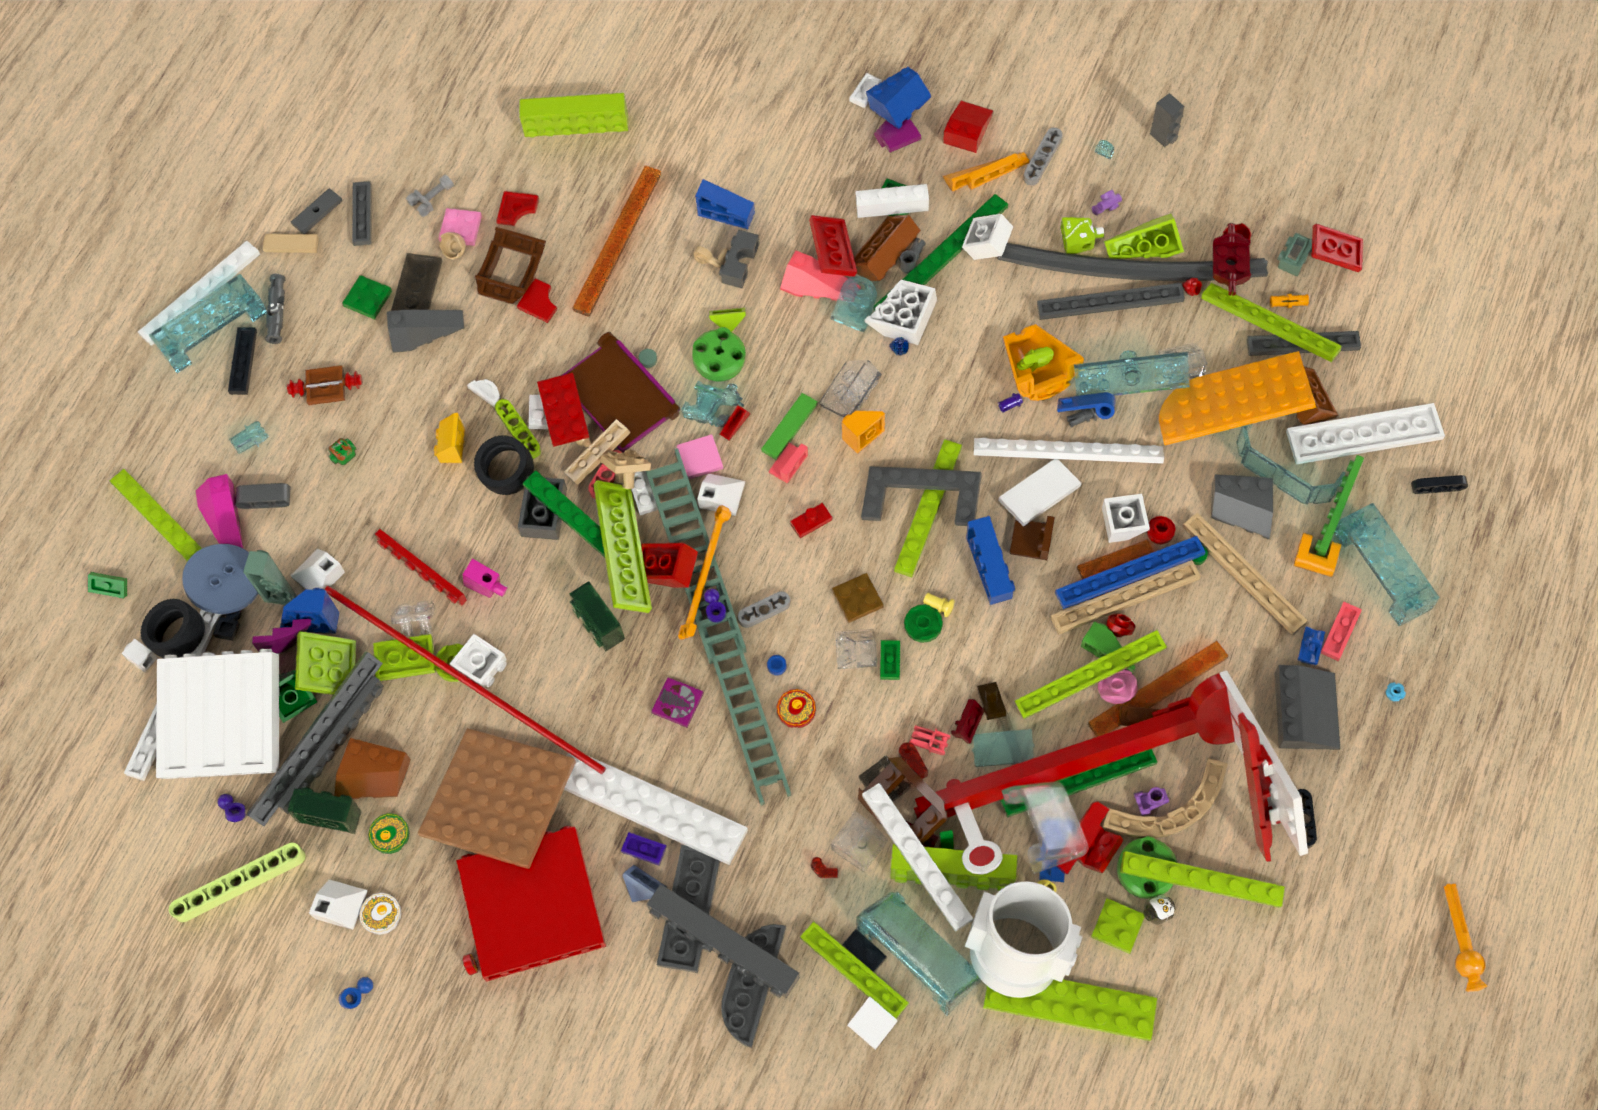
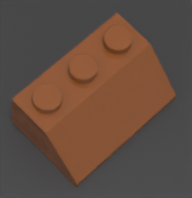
[1296,367,1339,425]

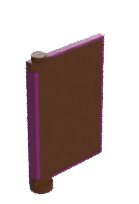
[562,332,680,453]

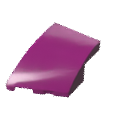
[874,119,921,153]

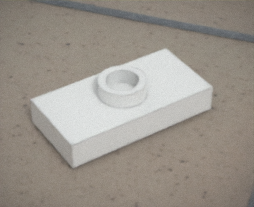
[849,73,882,108]

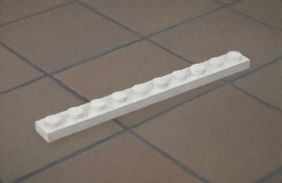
[974,438,1164,463]
[124,609,222,781]

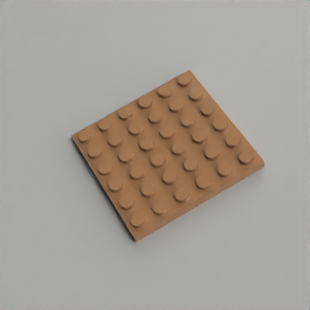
[418,728,576,869]

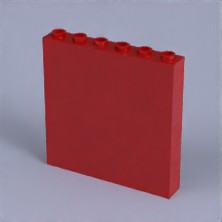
[456,826,606,982]

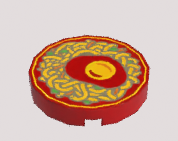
[777,689,816,728]

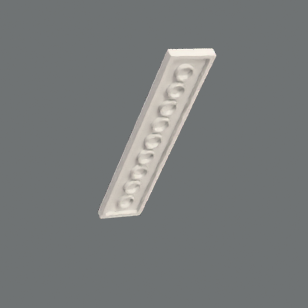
[564,753,748,865]

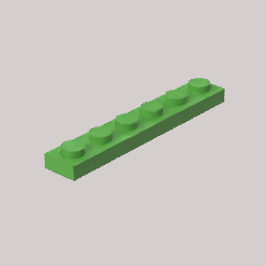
[1314,455,1364,557]

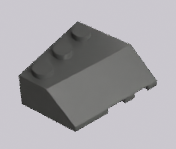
[1211,474,1273,539]

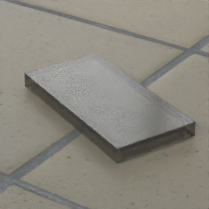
[391,253,443,311]

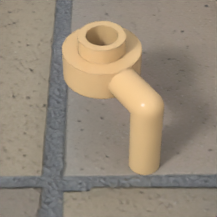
[693,246,728,268]

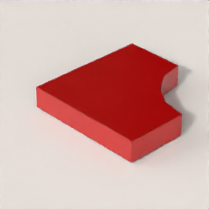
[496,191,539,226]
[517,278,557,323]

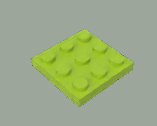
[295,632,356,695]

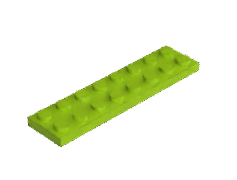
[594,480,652,613]
[983,979,1157,1041]

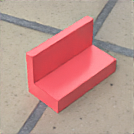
[769,443,808,483]

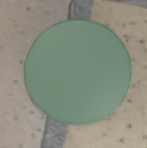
[639,349,657,368]

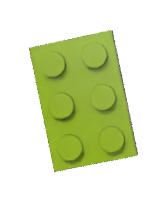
[373,634,436,681]

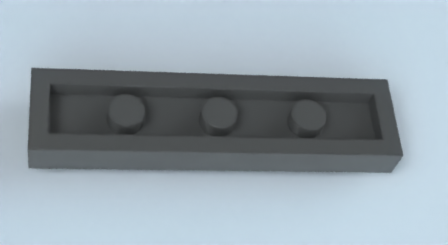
[352,181,372,246]

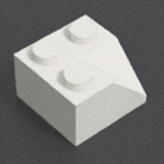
[962,214,1013,260]
[1102,494,1150,543]

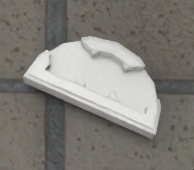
[467,379,500,408]

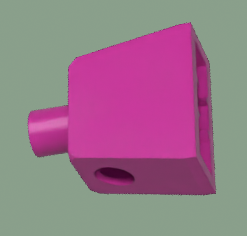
[462,558,508,598]

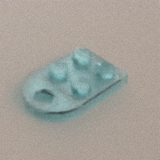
[830,276,877,332]

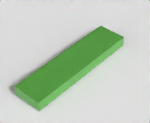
[761,393,818,460]

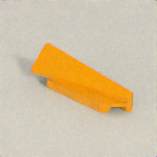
[943,152,1030,192]

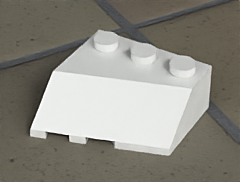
[864,280,937,345]

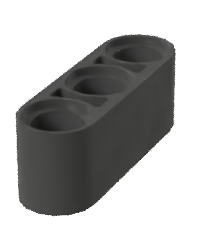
[235,483,291,509]

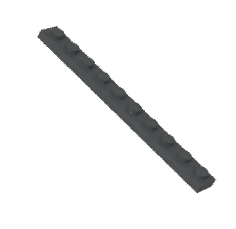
[246,651,383,826]

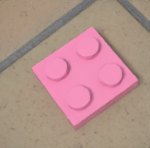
[439,208,482,246]

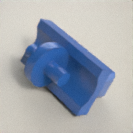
[1297,626,1325,665]

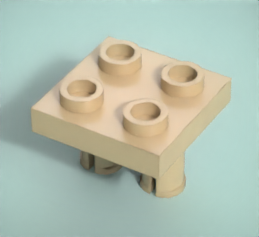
[600,450,651,489]

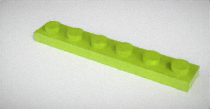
[800,921,909,1019]

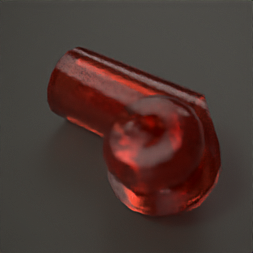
[810,857,838,878]

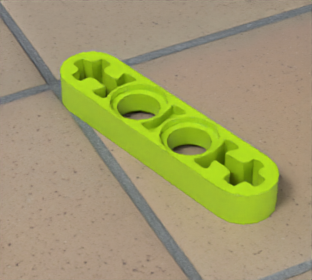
[495,399,541,459]

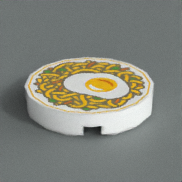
[359,893,402,935]

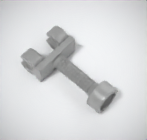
[406,175,454,217]

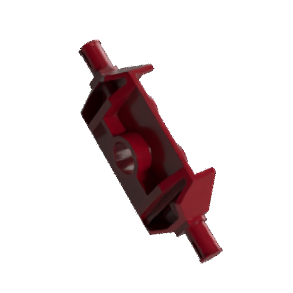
[1213,223,1251,296]

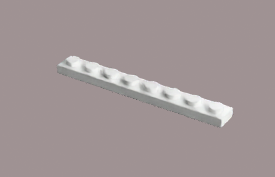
[138,241,260,346]
[862,783,973,932]

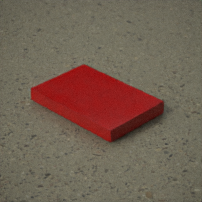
[1311,223,1363,273]

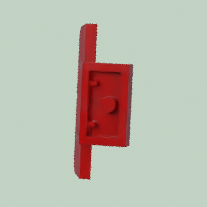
[1055,802,1124,875]

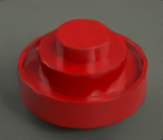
[1146,516,1176,544]
[1106,614,1136,638]

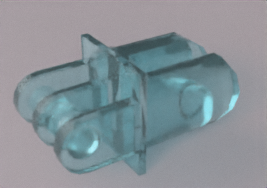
[229,421,269,454]

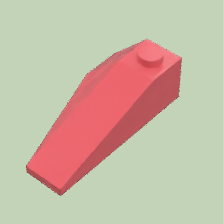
[780,250,861,302]

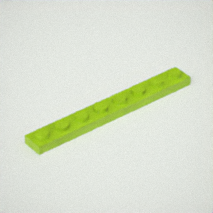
[1201,283,1342,363]
[894,439,962,577]
[109,469,202,561]
[1015,630,1167,719]
[1120,851,1285,908]

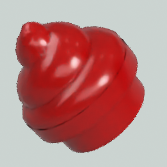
[1182,277,1202,296]

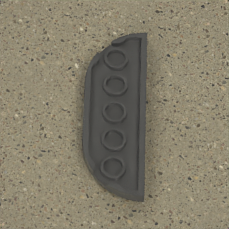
[721,924,786,1048]

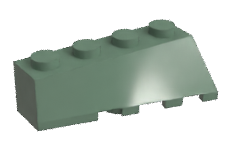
[243,550,297,605]

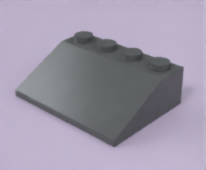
[1274,665,1340,750]

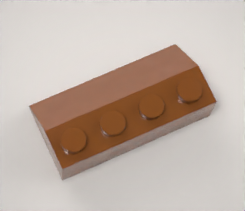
[854,215,921,281]

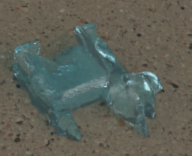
[681,381,744,427]

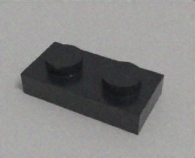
[842,929,887,972]

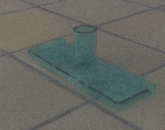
[1074,350,1189,396]

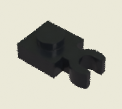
[213,610,241,641]

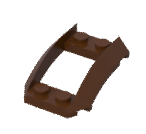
[475,227,546,305]
[858,757,947,845]

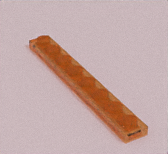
[1087,641,1229,737]

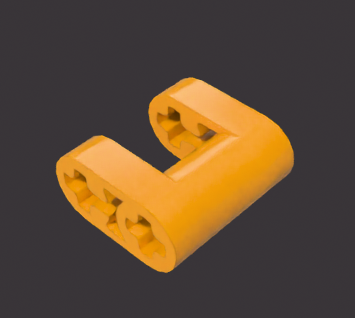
[1293,533,1341,577]

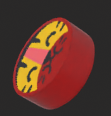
[462,953,478,975]

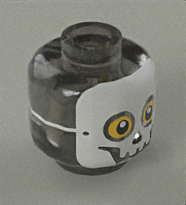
[1143,894,1175,925]

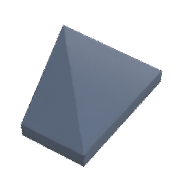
[623,865,667,902]

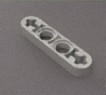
[1024,128,1062,185]

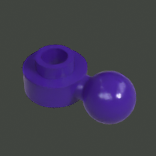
[704,588,726,622]
[217,794,246,822]

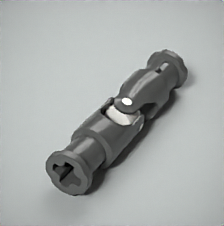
[265,274,286,344]

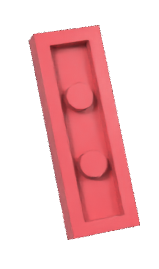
[1320,602,1362,661]

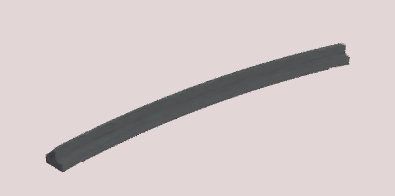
[998,243,1268,281]

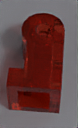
[899,742,928,785]

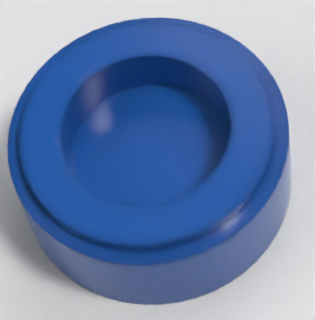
[767,655,787,676]

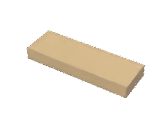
[263,234,319,253]

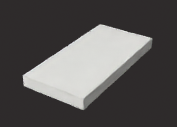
[998,459,1081,526]

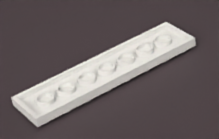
[1286,403,1445,465]

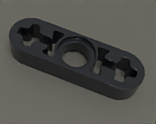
[1411,475,1468,494]
[1298,789,1317,848]

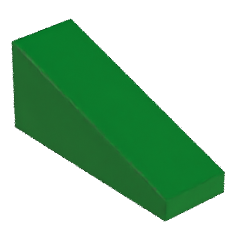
[939,830,954,849]

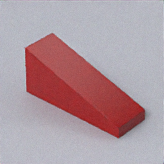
[719,405,750,441]

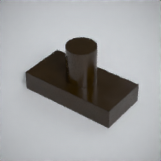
[977,682,1006,720]

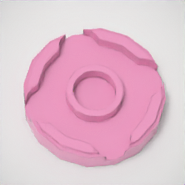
[1098,669,1138,704]

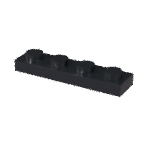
[228,327,257,395]

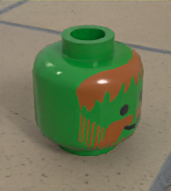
[328,438,356,465]

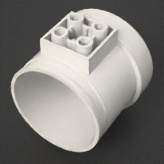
[965,882,1083,998]

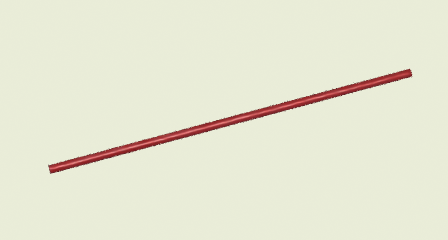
[324,586,606,774]

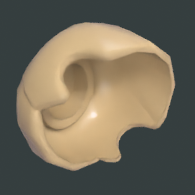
[439,232,466,260]

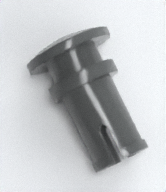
[1066,408,1097,428]

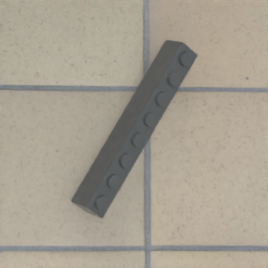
[647,884,800,999]

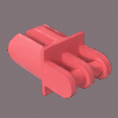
[909,725,951,755]

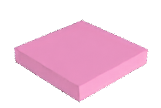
[677,434,724,479]

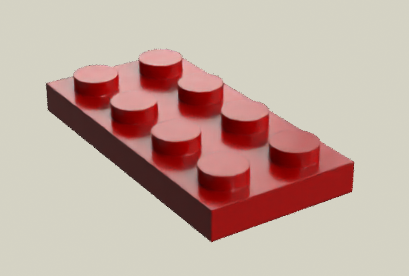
[809,215,857,277]
[537,373,590,447]

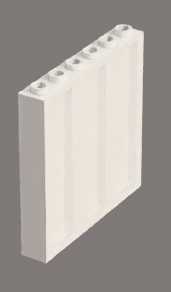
[156,649,279,779]

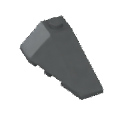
[387,310,464,353]

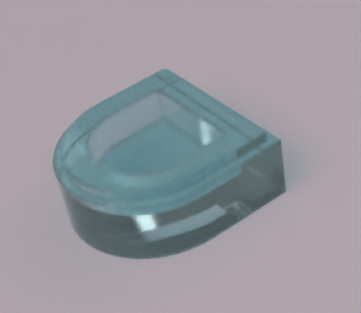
[1095,140,1114,159]

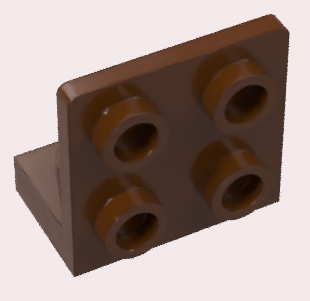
[1009,516,1055,561]

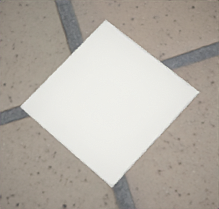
[848,997,898,1049]

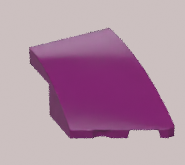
[252,619,311,654]

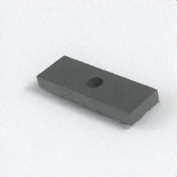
[291,188,342,234]

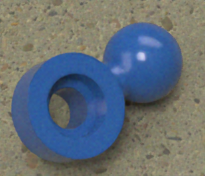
[339,977,373,1009]

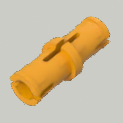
[1270,293,1309,308]

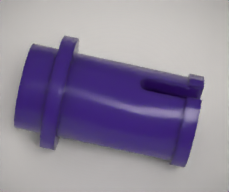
[998,393,1023,413]

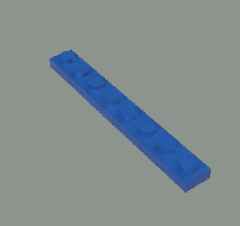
[1055,536,1205,609]

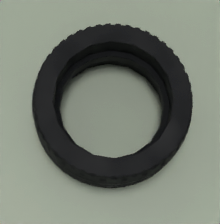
[474,435,534,495]
[140,598,205,659]

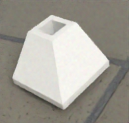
[697,474,745,516]
[291,549,345,590]
[309,880,367,930]

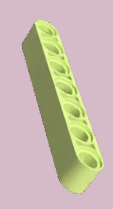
[168,843,306,922]

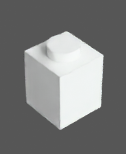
[121,639,158,672]

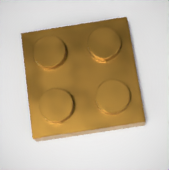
[832,573,884,623]

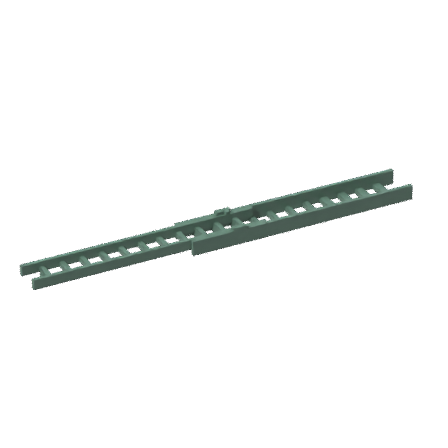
[644,448,791,806]

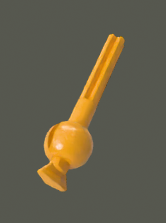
[1444,883,1488,992]

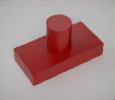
[790,503,833,539]

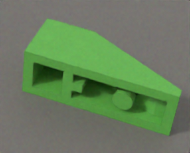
[1081,622,1136,675]

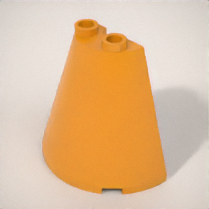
[1003,324,1084,401]

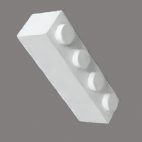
[856,184,929,218]

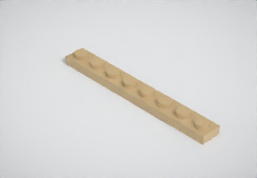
[1183,513,1308,635]
[1050,560,1201,635]

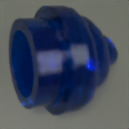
[889,337,909,356]

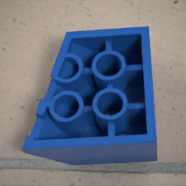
[866,67,931,129]
[280,588,340,634]

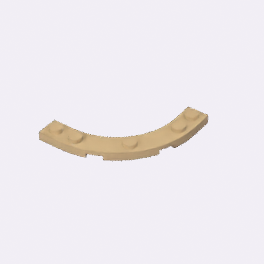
[1103,758,1228,839]

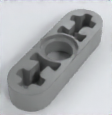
[738,591,790,628]

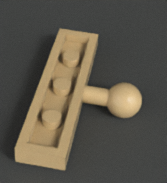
[564,419,631,485]

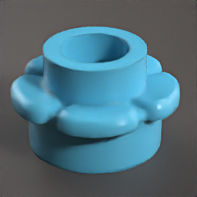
[1386,682,1406,701]

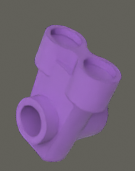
[1092,189,1122,215]
[1134,787,1169,816]

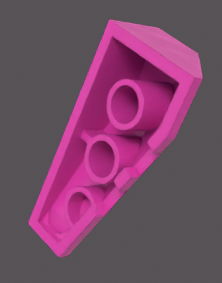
[196,474,243,548]

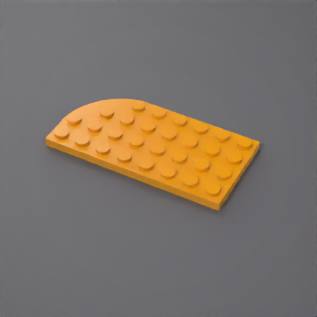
[1159,351,1316,445]

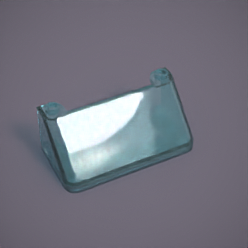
[856,892,981,1016]

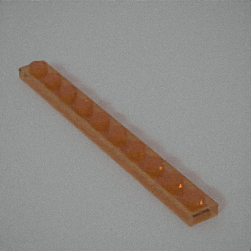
[572,166,662,317]

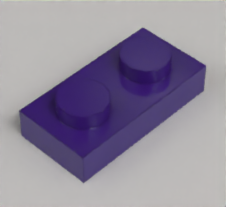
[621,832,667,866]

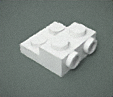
[450,634,507,688]

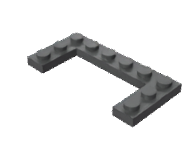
[861,466,982,526]

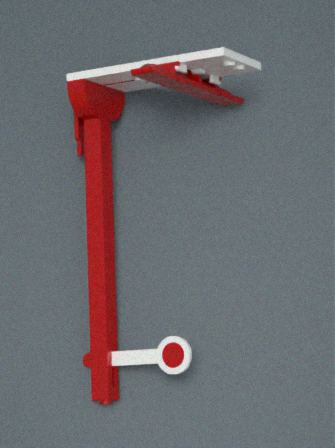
[913,670,1308,874]

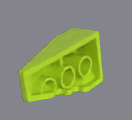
[1104,213,1184,259]

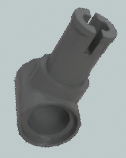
[900,238,926,274]

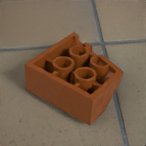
[334,738,411,800]

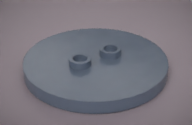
[182,544,258,614]

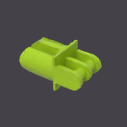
[1017,347,1054,372]

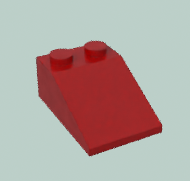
[943,101,994,153]
[641,543,698,588]

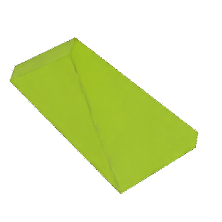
[709,308,746,332]

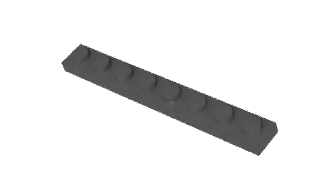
[1037,283,1185,320]
[276,676,384,814]

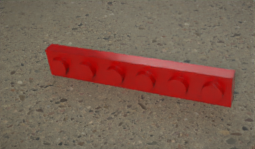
[375,529,467,606]

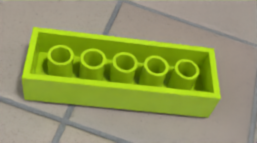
[519,93,628,137]
[891,844,1017,891]

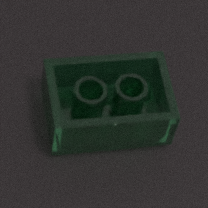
[569,581,625,652]
[287,787,362,834]

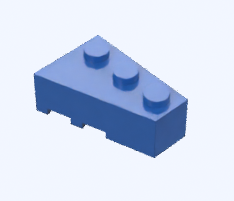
[695,179,755,230]

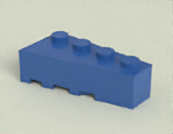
[966,516,1015,605]

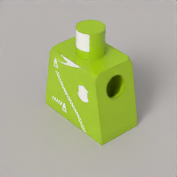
[1060,217,1104,254]

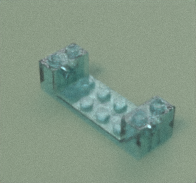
[149,274,267,373]
[1334,503,1440,627]

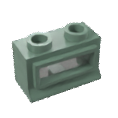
[1277,233,1312,277]

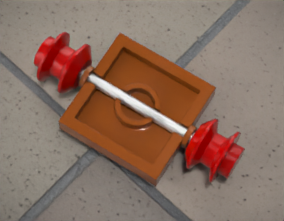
[287,365,363,405]

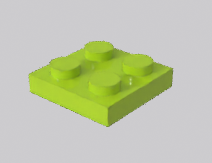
[1091,898,1145,954]

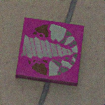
[651,677,704,728]

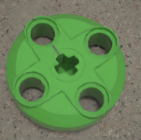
[692,327,746,382]
[1117,836,1178,899]

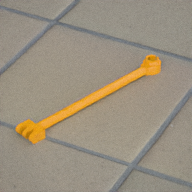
[678,505,731,640]

